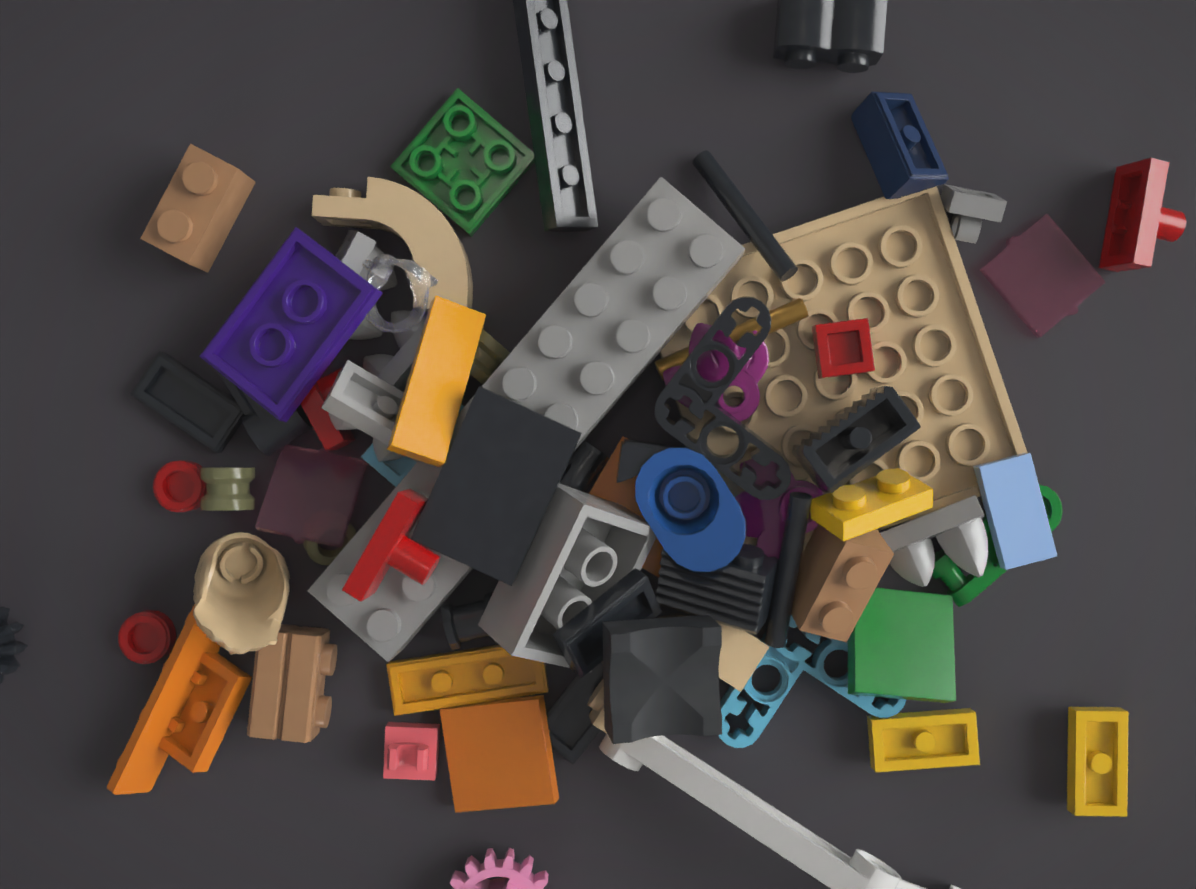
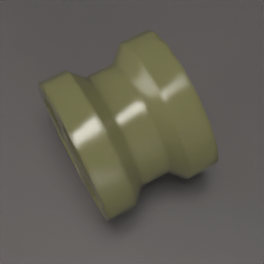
[470,329,510,385]
[201,467,255,511]

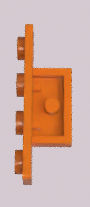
[107,604,252,795]

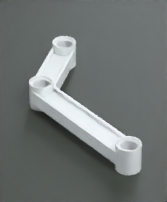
[599,734,961,889]

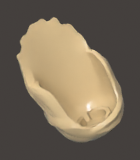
[193,532,290,655]

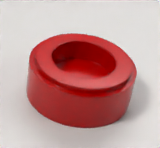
[153,460,206,512]
[118,610,176,664]

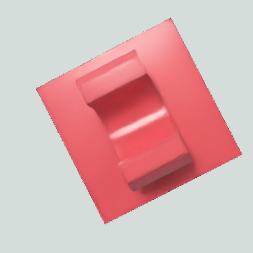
[383,722,440,781]

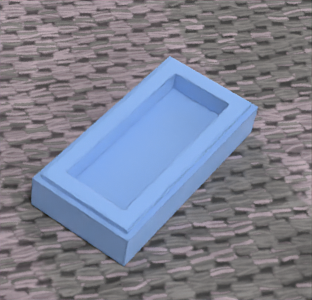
[973,453,1057,570]

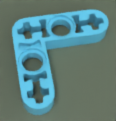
[719,615,906,748]

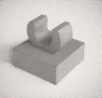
[941,184,1007,244]

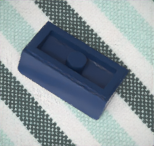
[851,92,949,199]

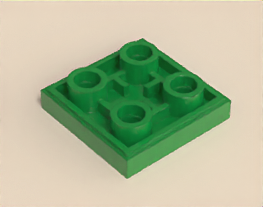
[390,88,535,237]
[847,588,956,703]

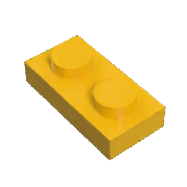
[810,468,933,542]
[1067,707,1129,817]
[867,708,980,773]

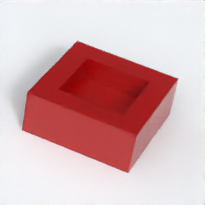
[812,318,875,379]

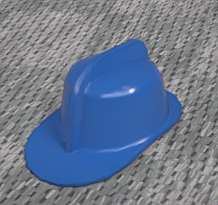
[635,448,746,572]

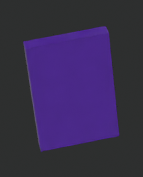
[200,227,383,422]

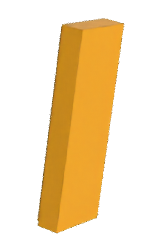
[387,296,486,467]
[386,645,549,716]

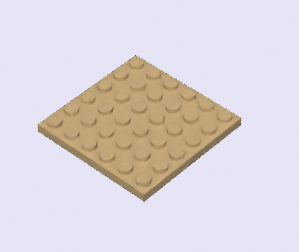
[660,186,1028,553]

